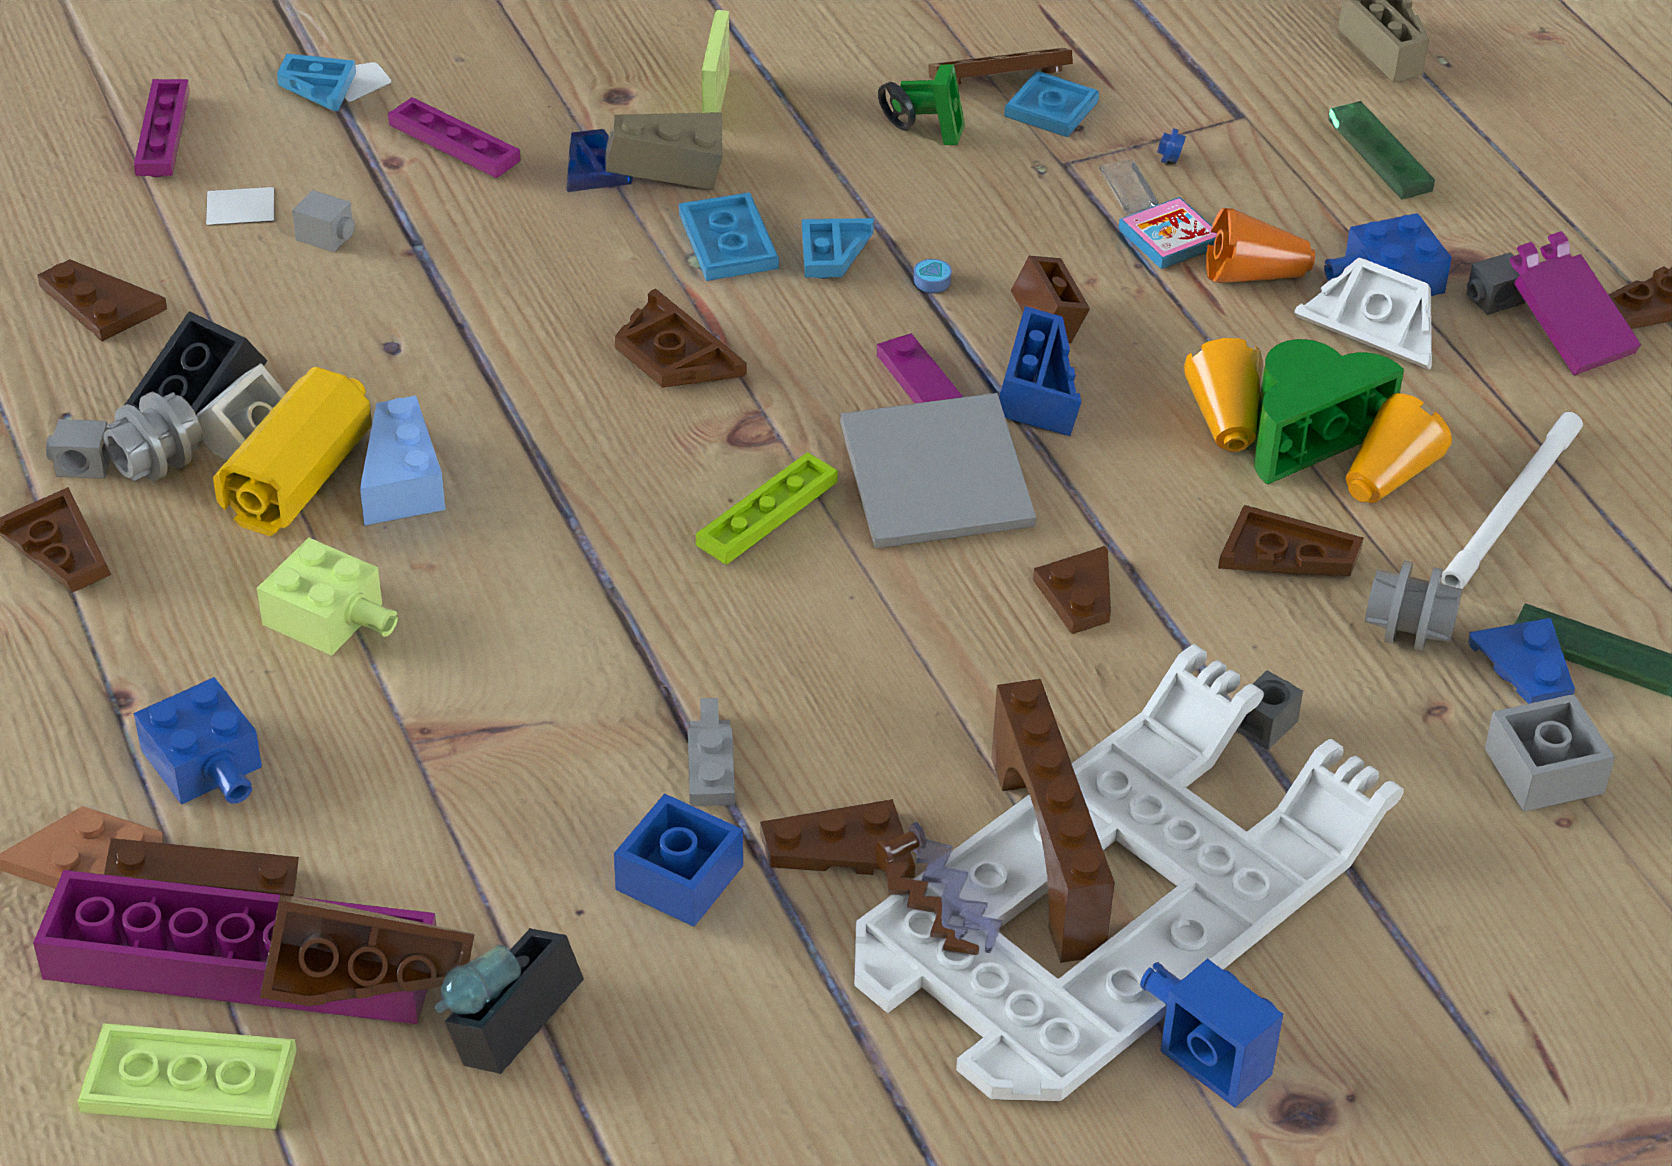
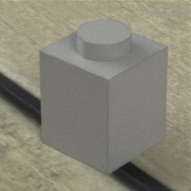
[292,190,355,252]

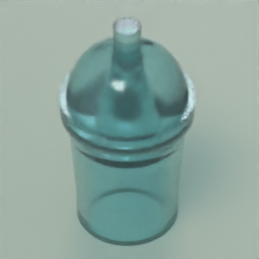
[435,945,521,1014]

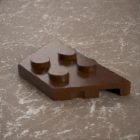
[615,288,747,388]

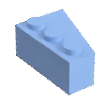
[360,396,445,526]

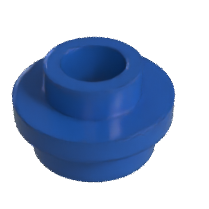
[1157,128,1186,164]

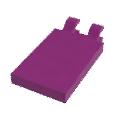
[1509,231,1641,376]

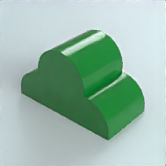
[1254,339,1404,485]

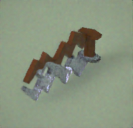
[874,822,1003,955]

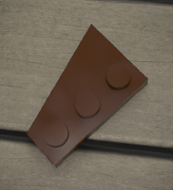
[37,259,167,341]

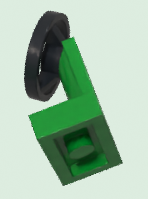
[878,64,965,145]

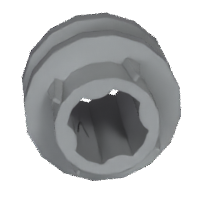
[103,392,203,481]
[1365,560,1463,651]

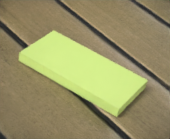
[77,1023,297,1129]

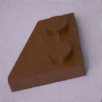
[1033,546,1111,634]

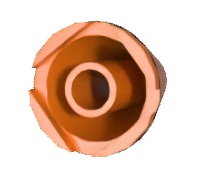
[1206,208,1315,283]

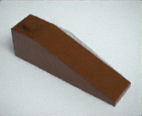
[260,894,475,1006]

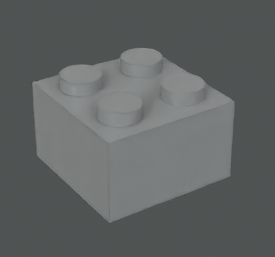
[1485,694,1615,812]

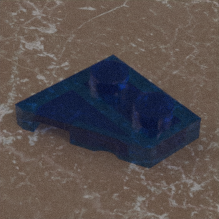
[566,129,633,192]

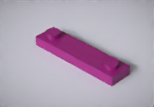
[134,79,190,177]
[388,97,521,178]
[877,333,963,404]

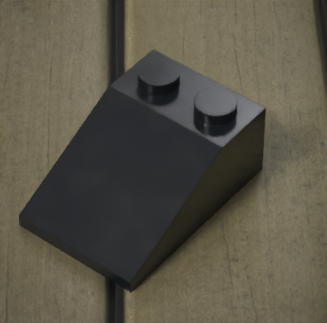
[124,311,268,415]

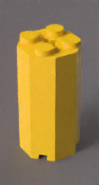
[213,367,372,537]

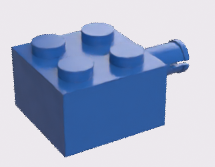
[1324,213,1452,296]
[133,677,262,805]
[1140,958,1284,1108]

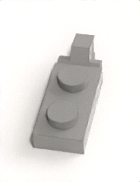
[688,698,735,806]

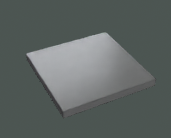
[840,393,1036,549]

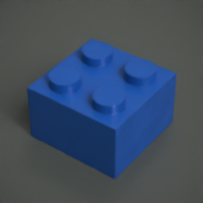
[614,793,743,927]

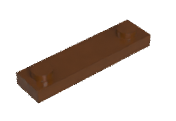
[928,47,1073,84]
[104,838,299,897]

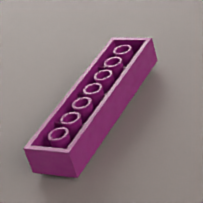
[33,870,437,1024]

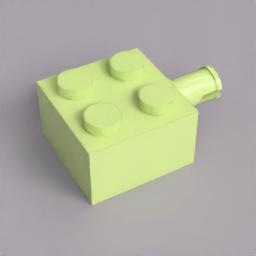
[257,537,398,656]

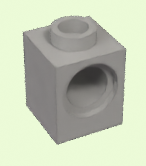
[46,419,111,478]

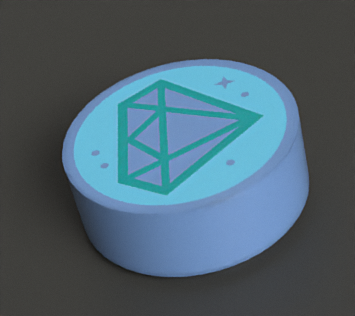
[914,259,952,293]

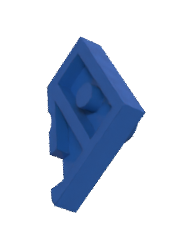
[1468,618,1575,704]

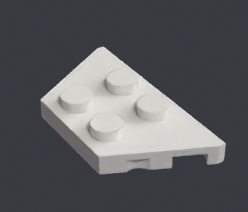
[1294,257,1432,370]

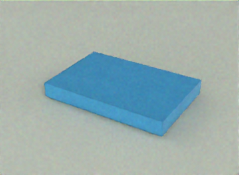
[679,192,779,281]

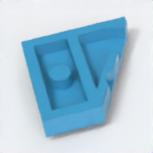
[277,54,356,111]
[802,218,874,278]

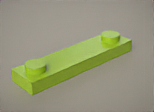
[696,452,838,565]

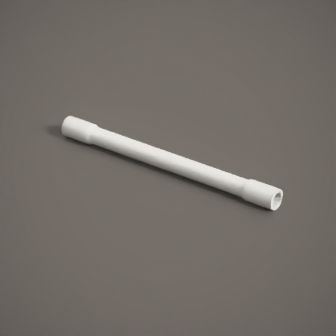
[1441,412,1583,589]

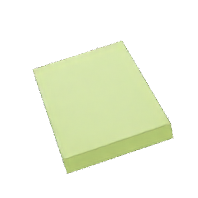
[702,10,730,113]

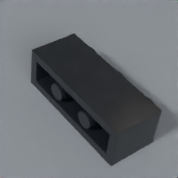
[444,928,584,1074]

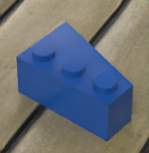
[999,306,1081,436]

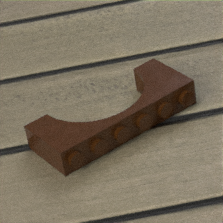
[991,679,1115,963]

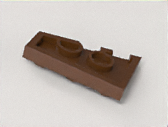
[1608,266,1672,330]
[0,487,111,593]
[1218,505,1364,576]
[760,799,916,878]

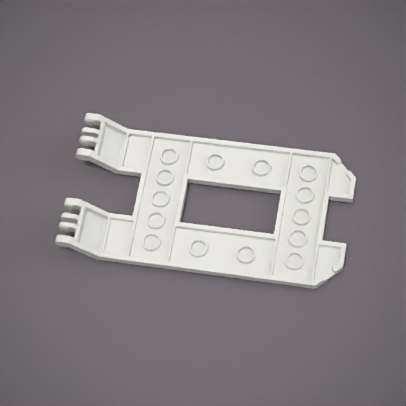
[854,644,1404,1101]

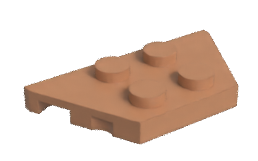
[0,806,165,889]

